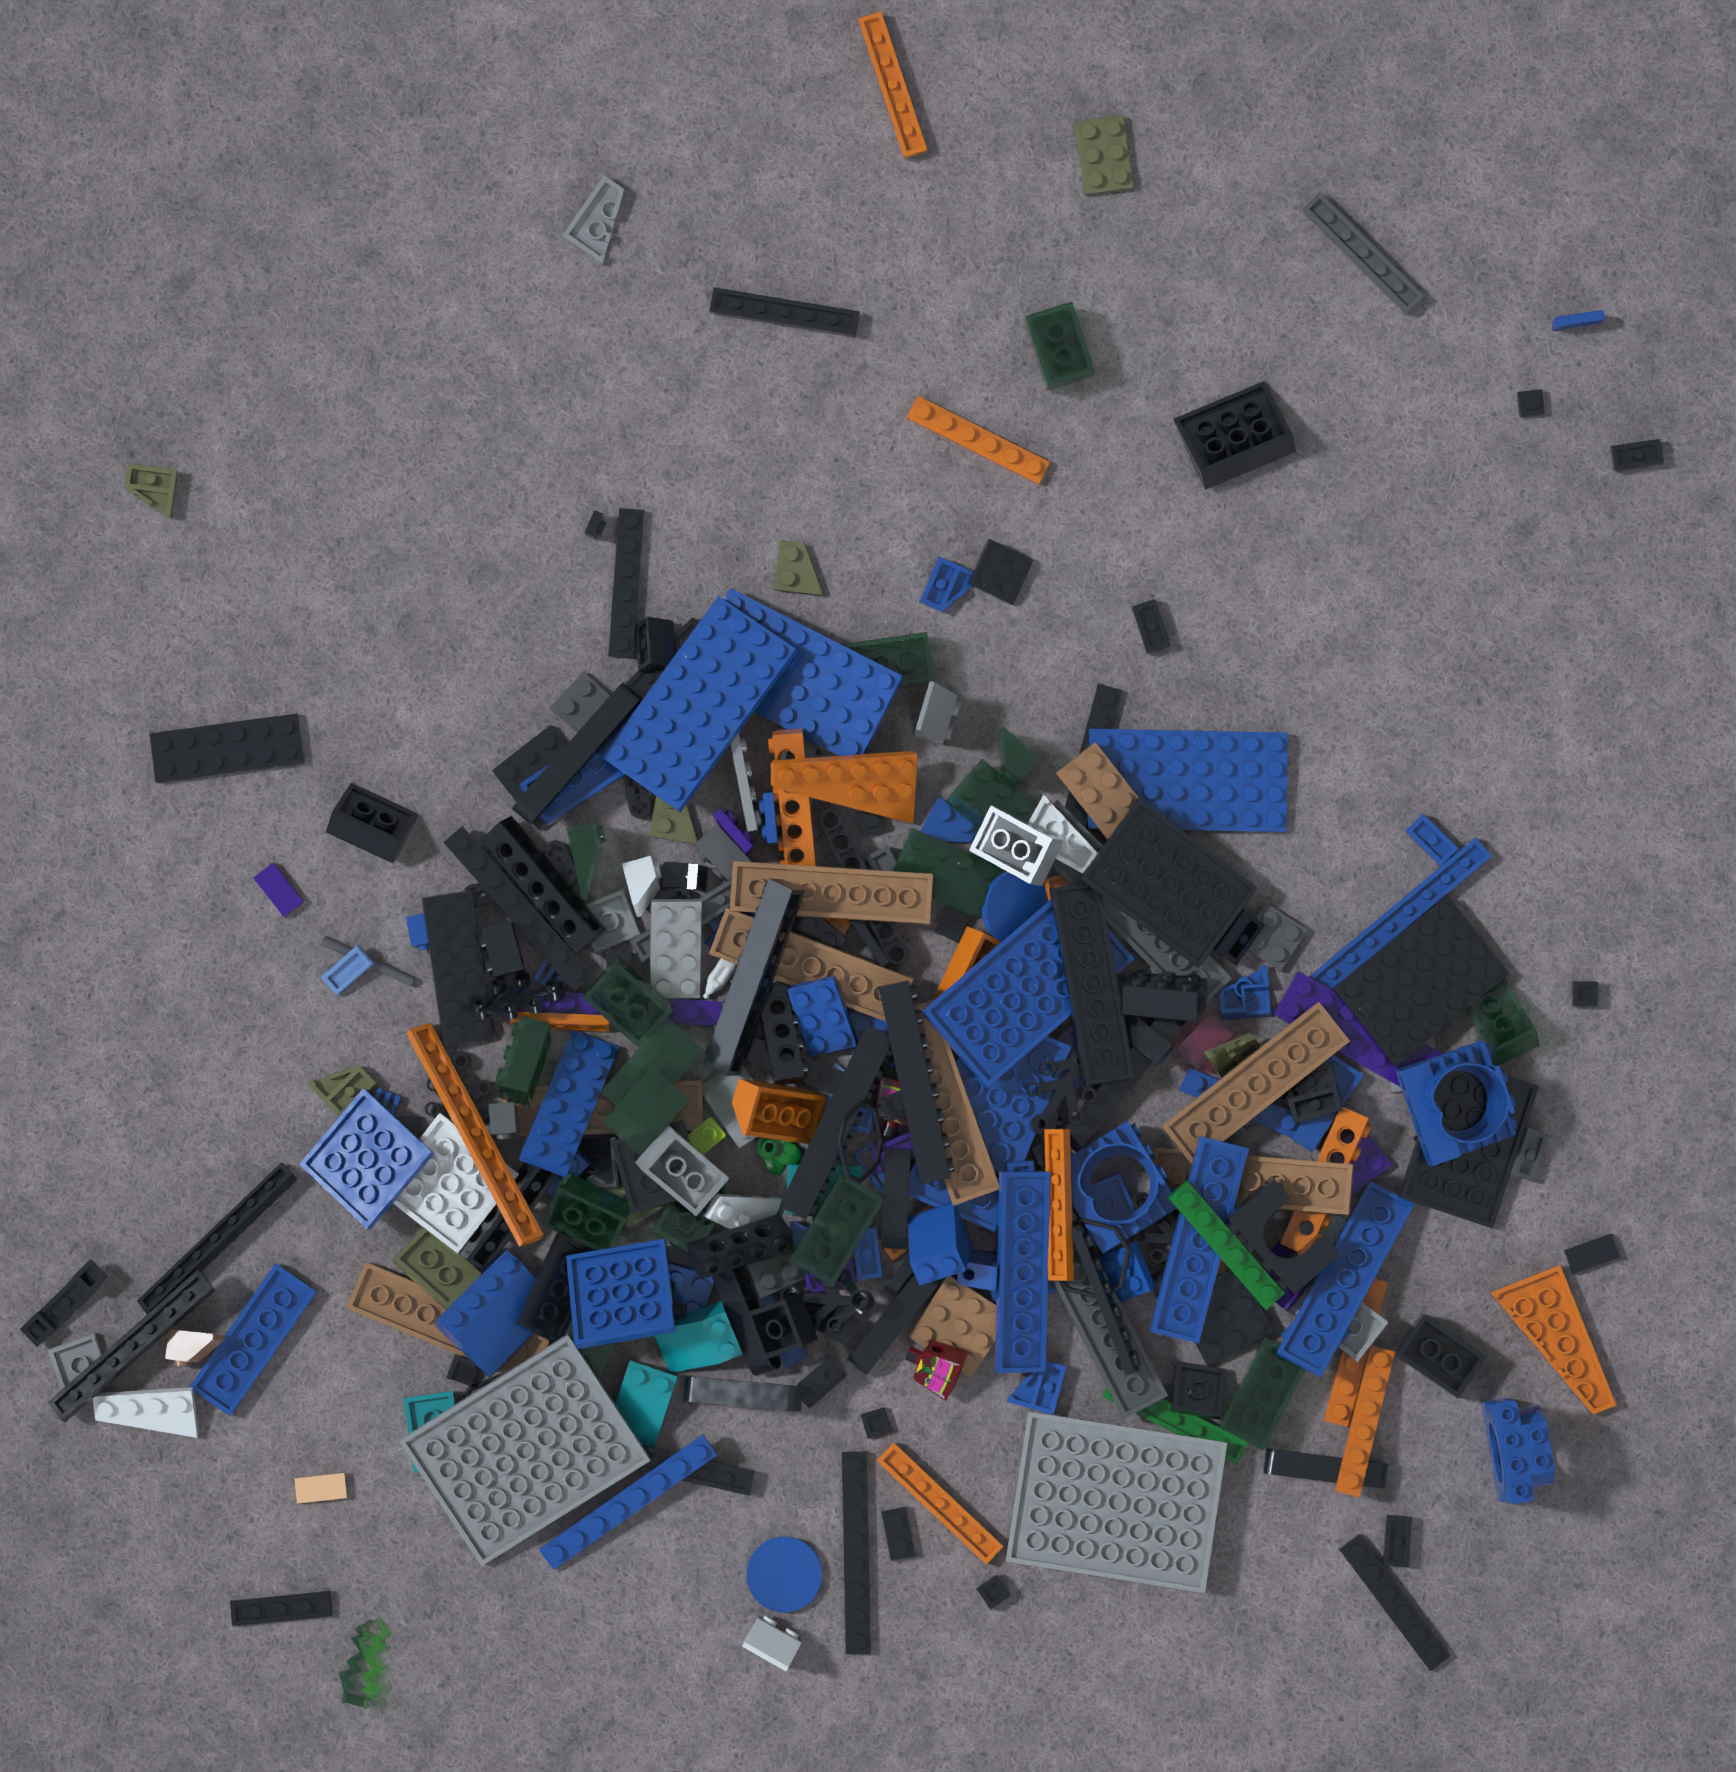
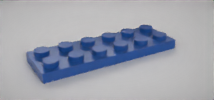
[519,709,636,826]
[519,1030,619,1177]
[190,1263,317,1416]

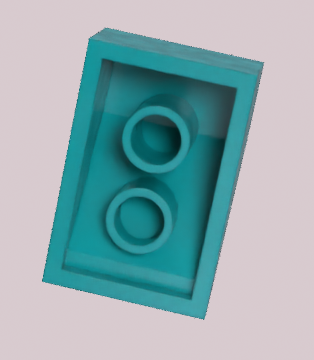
[654,1301,743,1373]
[616,1360,678,1447]

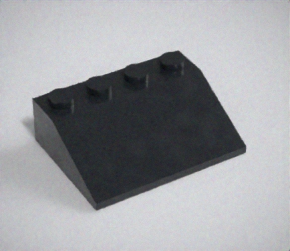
[1174,381,1296,490]

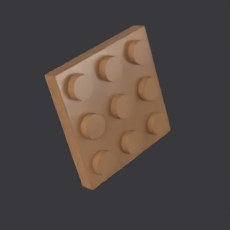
[908,1275,996,1378]

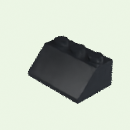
[326,783,418,863]

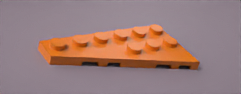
[771,751,918,824]
[1489,1265,1617,1415]

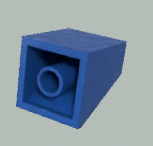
[908,1202,973,1285]

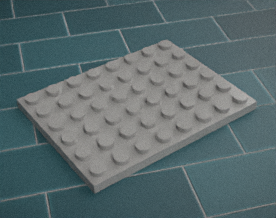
[399,1333,651,1566]
[1006,1411,1227,1593]

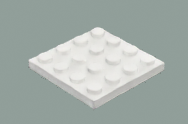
[393,1112,519,1253]

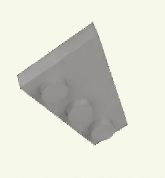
[562,175,624,265]

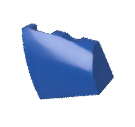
[1219,965,1271,1020]

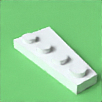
[93,1387,199,1438]

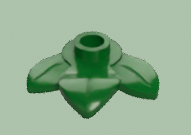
[755,1137,803,1175]

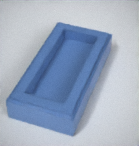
[321,944,375,995]

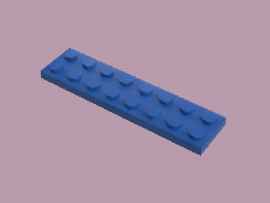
[1149,1136,1249,1344]
[995,1171,1050,1373]
[1276,1181,1414,1378]

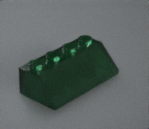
[892,828,1002,919]

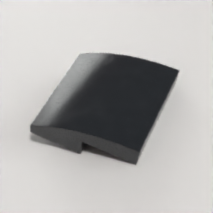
[1287,1062,1343,1123]

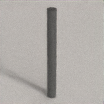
[321,936,416,987]

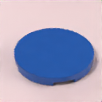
[982,871,1048,942]
[747,1537,822,1613]

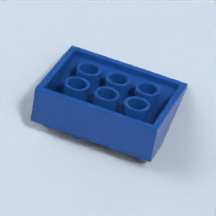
[435,1250,535,1378]

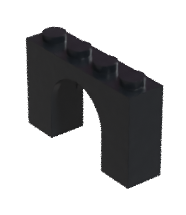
[1226,1176,1340,1294]

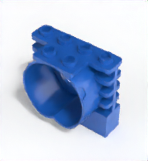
[1395,1040,1517,1166]
[1071,1121,1177,1254]
[1481,1397,1555,1504]

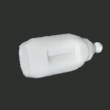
[703,958,737,999]

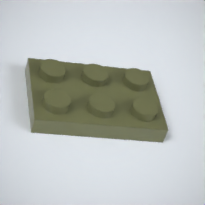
[1074,115,1134,196]
[392,1228,482,1310]

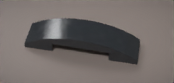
[882,1148,912,1249]
[20,1259,109,1347]

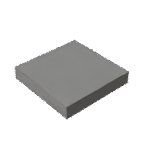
[585,889,641,954]
[48,1333,103,1390]

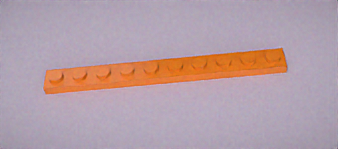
[407,1022,544,1247]

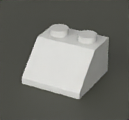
[742,1615,802,1671]

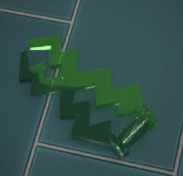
[339,1618,390,1709]

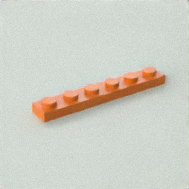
[858,11,927,159]
[906,396,1050,485]
[1044,1129,1074,1281]
[1323,1279,1388,1427]
[1334,1346,1395,1498]
[876,1442,1003,1565]

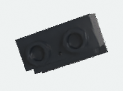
[795,1356,847,1409]

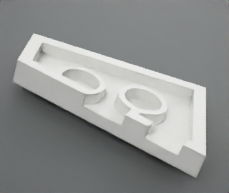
[1028,795,1097,873]
[704,1194,782,1229]

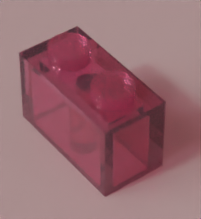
[1175,1014,1232,1070]

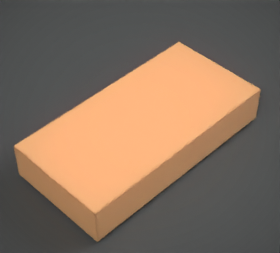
[294,1473,348,1504]

